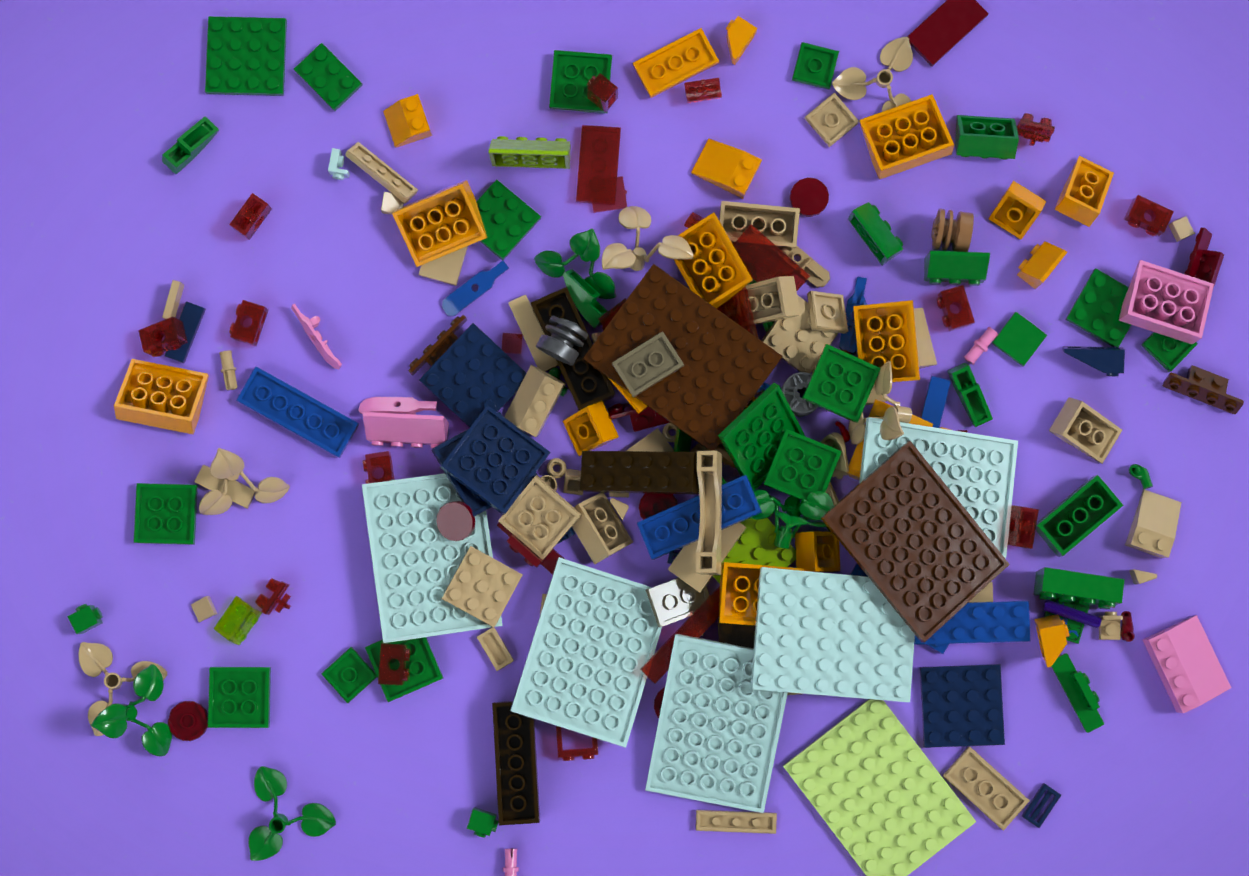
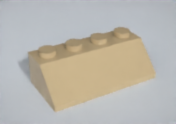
[719,201,800,248]

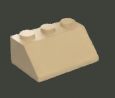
[914,308,937,369]
[504,365,566,437]
[572,493,633,565]

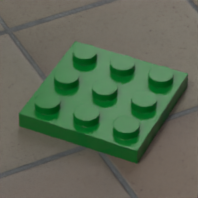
[549,50,612,113]
[476,180,541,261]
[1065,268,1131,347]
[802,344,881,423]
[763,429,842,500]
[134,483,198,545]
[365,637,444,702]
[208,667,271,728]

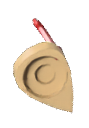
[821,421,850,472]

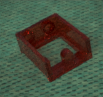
[556,726,598,761]

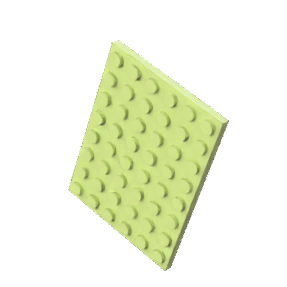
[783,699,976,876]

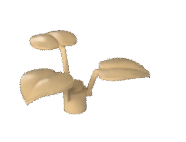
[832,37,913,112]
[602,206,694,271]
[848,361,912,445]
[199,448,290,515]
[79,642,167,736]

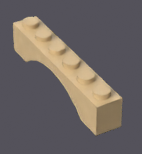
[696,451,722,575]

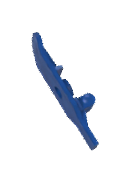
[442,260,509,316]
[839,277,867,354]

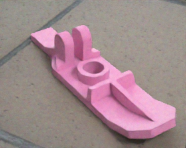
[291,304,342,370]
[358,397,437,415]

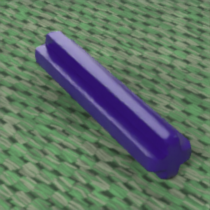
[1043,600,1102,628]

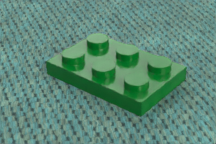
[294,43,363,111]

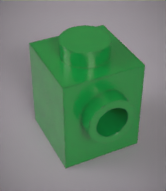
[67,604,103,634]
[467,807,499,838]

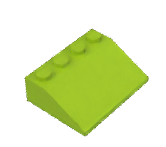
[489,136,571,169]

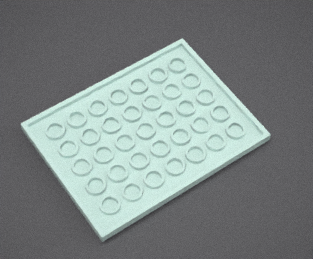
[859,417,1018,558]
[362,473,503,643]
[510,557,662,748]
[751,567,915,702]
[645,634,788,813]

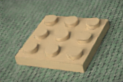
[761,295,838,373]
[498,475,582,560]
[441,546,523,628]

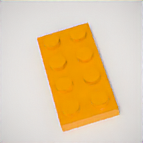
[633,28,719,98]

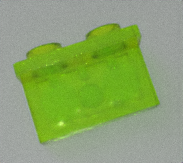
[214,596,262,645]

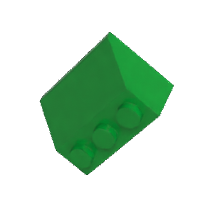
[955,115,1019,160]
[848,202,903,266]
[924,251,990,286]

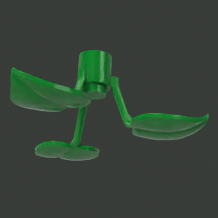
[534,228,616,299]
[749,490,834,520]
[769,495,831,549]
[91,664,172,756]
[249,766,336,861]

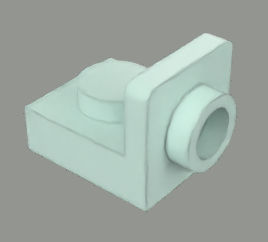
[328,148,350,180]

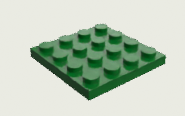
[205,16,287,96]
[718,383,805,491]

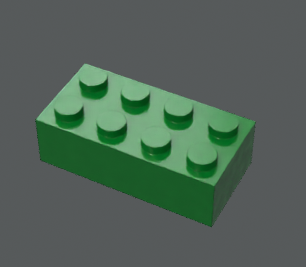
[1032,475,1124,557]
[1033,567,1125,609]

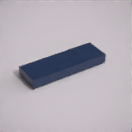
[165,301,206,363]

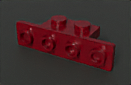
[1184,227,1224,288]
[608,403,670,432]
[497,522,565,575]

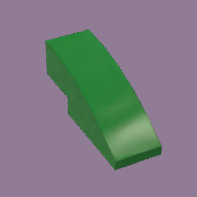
[162,116,219,174]
[563,269,610,329]
[947,363,993,427]

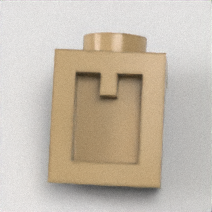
[1099,612,1123,640]

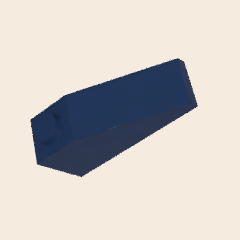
[1063,346,1125,377]

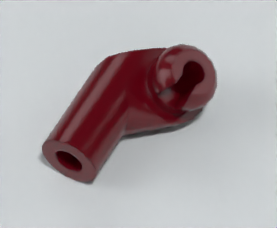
[1121,611,1135,642]

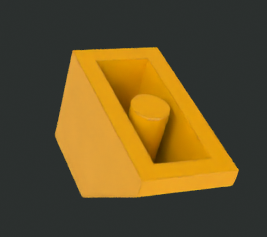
[726,16,757,65]

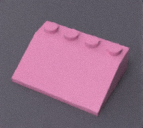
[1119,260,1214,344]
[363,412,449,448]
[1143,615,1231,713]

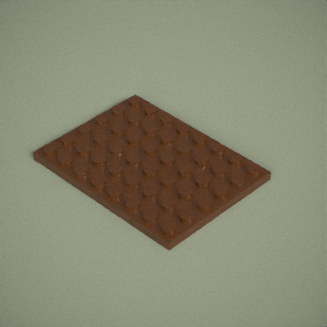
[583,264,783,451]
[821,441,1010,642]

